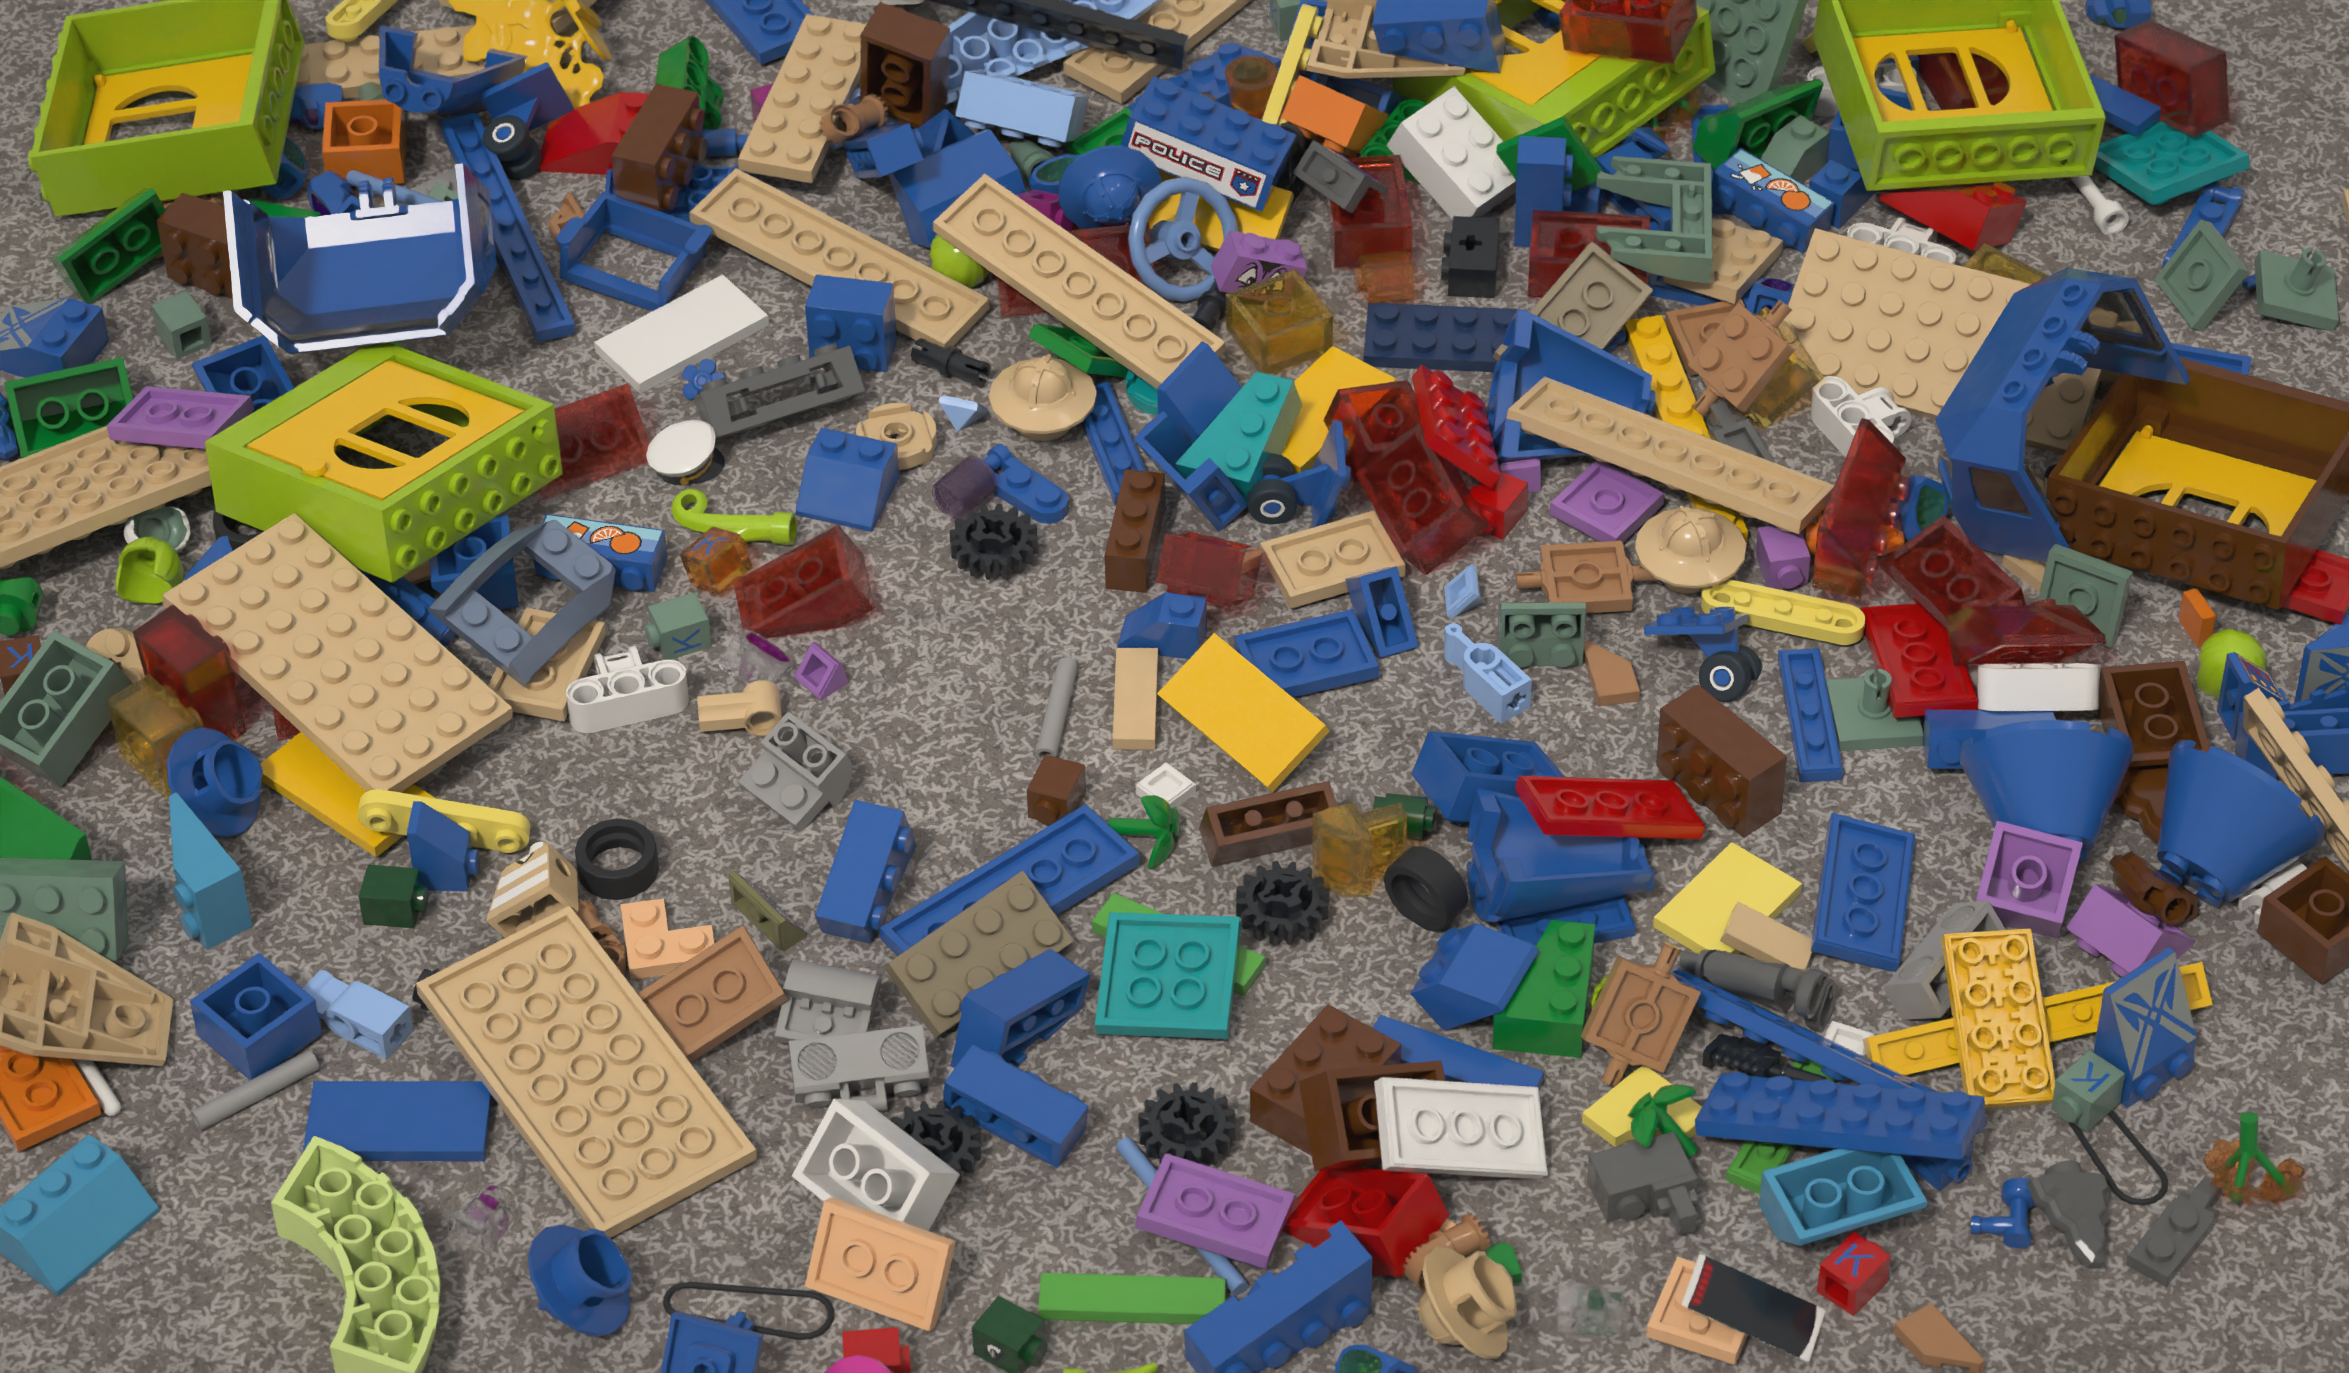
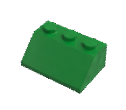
[1692,79,1824,170]
[50,188,166,304]
[4,357,133,459]
[0,777,92,860]

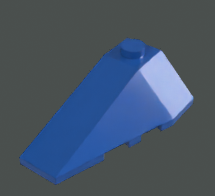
[192,335,294,415]

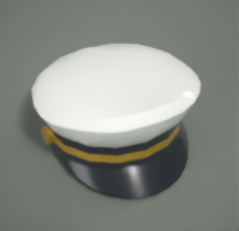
[646,420,725,485]

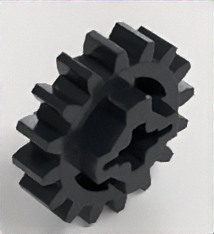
[949,503,1039,580]
[1236,861,1330,945]
[1138,1083,1236,1166]
[891,1100,982,1184]

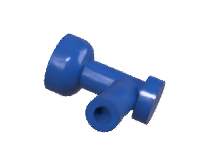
[1971,1178,2034,1249]

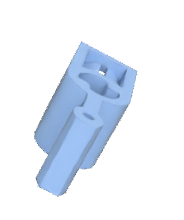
[1444,623,1532,724]
[302,970,414,1060]

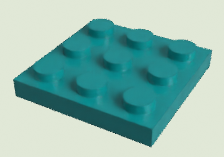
[2094,113,2250,205]
[1095,912,1241,1039]

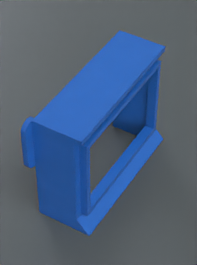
[556,192,712,311]

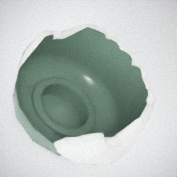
[124,506,191,554]

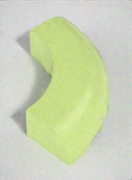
[271,1136,440,1373]

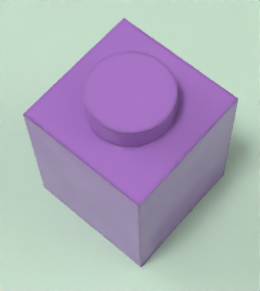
[1756,525,1810,589]

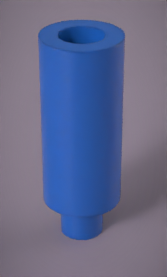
[702,129,749,157]

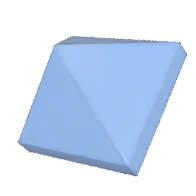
[939,395,987,431]
[1444,564,1482,618]

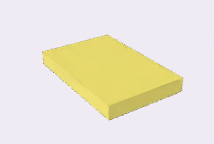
[1653,842,1802,955]

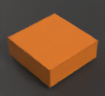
[2178,588,2216,648]

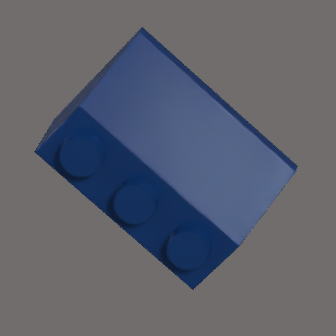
[889,129,1026,247]

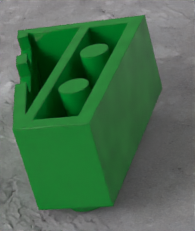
[1492,920,1595,1058]

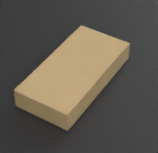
[1720,902,1812,969]

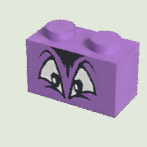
[1211,230,1308,303]

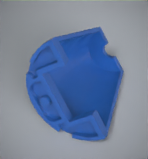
[379,25,527,116]
[1486,309,1655,463]
[1467,788,1655,922]

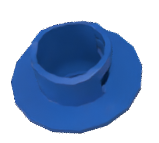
[1058,145,1161,233]
[166,727,263,838]
[527,1224,633,1337]

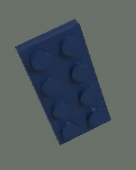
[1364,302,1525,372]

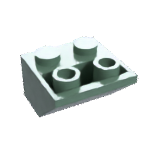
[1497,602,1586,668]

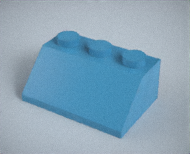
[0,1134,160,1297]
[1759,1149,1927,1246]

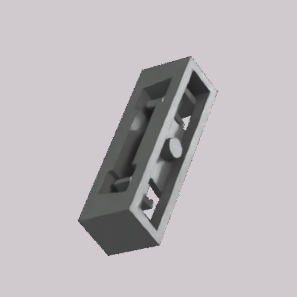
[694,343,865,441]

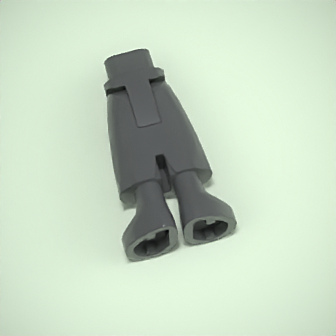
[1679,949,1836,1032]

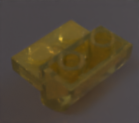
[1312,802,1407,897]

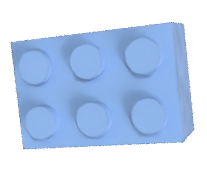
[955,69,1089,147]

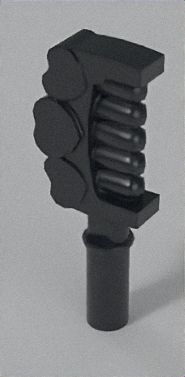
[1702,1034,1827,1082]

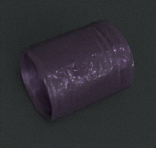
[932,455,997,519]

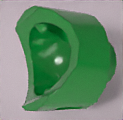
[0,577,44,635]

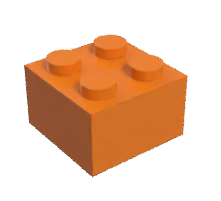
[1281,75,1389,159]
[322,99,407,186]

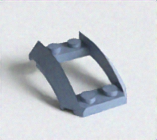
[428,520,616,688]

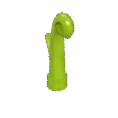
[671,489,797,550]

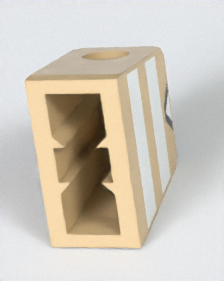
[486,842,578,938]

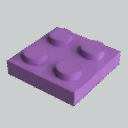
[1549,460,1664,542]

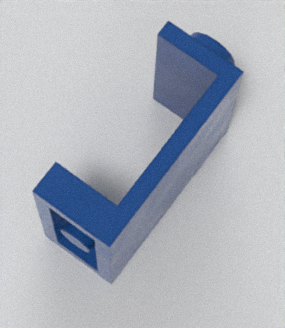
[1133,411,1248,531]

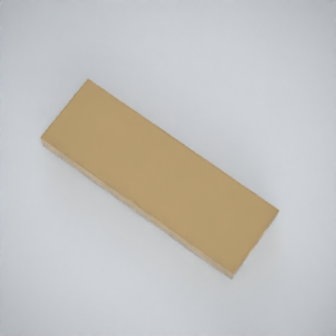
[1113,648,1158,750]

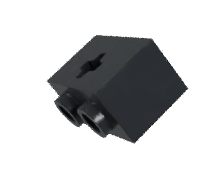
[1441,216,1500,298]

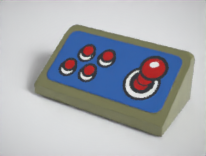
[728,871,807,951]

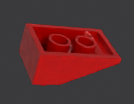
[537,92,650,175]
[1879,182,2027,251]
[1283,1167,1450,1277]

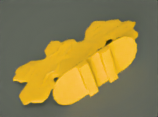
[447,0,612,108]

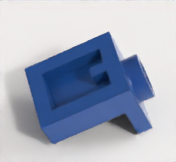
[1900,1141,1974,1192]

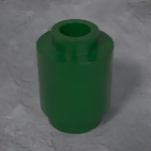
[1372,793,1435,840]

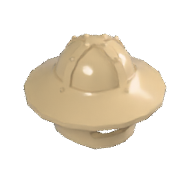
[989,354,1097,441]
[1635,506,1746,594]
[1416,1247,1517,1359]

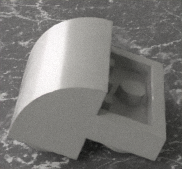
[738,711,852,832]
[775,959,882,1044]

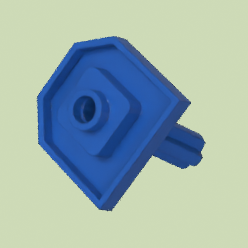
[661,1311,764,1373]

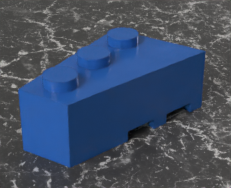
[1372,0,1506,73]
[2235,681,2349,778]
[815,800,917,944]
[950,949,1090,1068]

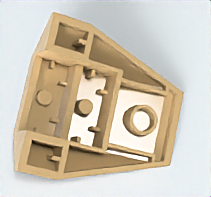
[1306,0,1466,79]
[0,912,173,1066]

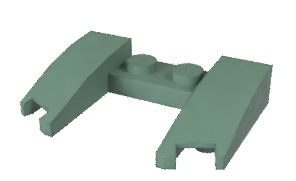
[1596,156,1713,284]

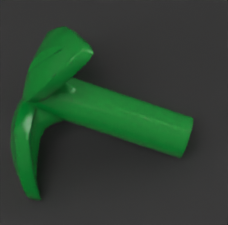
[1107,795,1180,869]
[1627,1084,1697,1158]

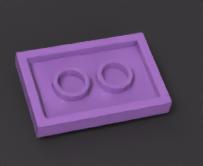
[107,386,254,451]
[1135,1153,1295,1269]

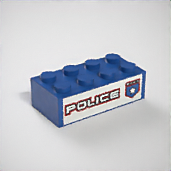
[1121,76,1296,212]

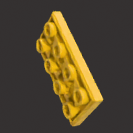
[1145,169,1294,252]
[1281,346,1397,474]
[1157,633,1330,793]
[260,732,435,858]
[1941,928,2055,1108]

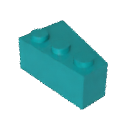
[1175,371,1302,503]

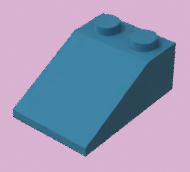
[169,792,253,950]

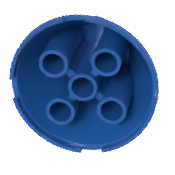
[1959,720,2134,864]
[2157,740,2326,908]

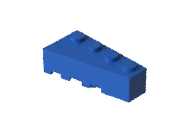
[1184,1220,1372,1373]

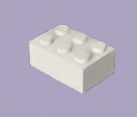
[1387,87,1516,220]
[792,1099,960,1231]

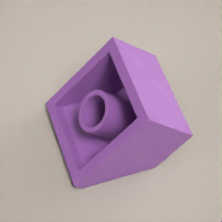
[1976,821,2083,939]
[2067,884,2196,977]

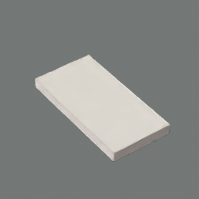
[594,275,769,394]
[1374,1077,1548,1179]

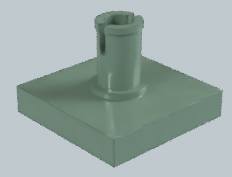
[2154,219,2250,331]
[2254,248,2339,331]
[2034,544,2133,648]
[1826,669,1924,751]

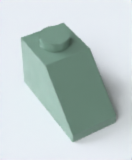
[1761,115,1830,184]

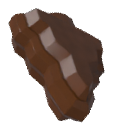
[2114,764,2168,845]
[2109,851,2198,927]

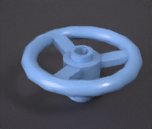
[1128,177,1238,302]

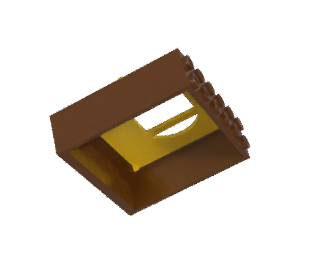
[2046,357,2349,610]

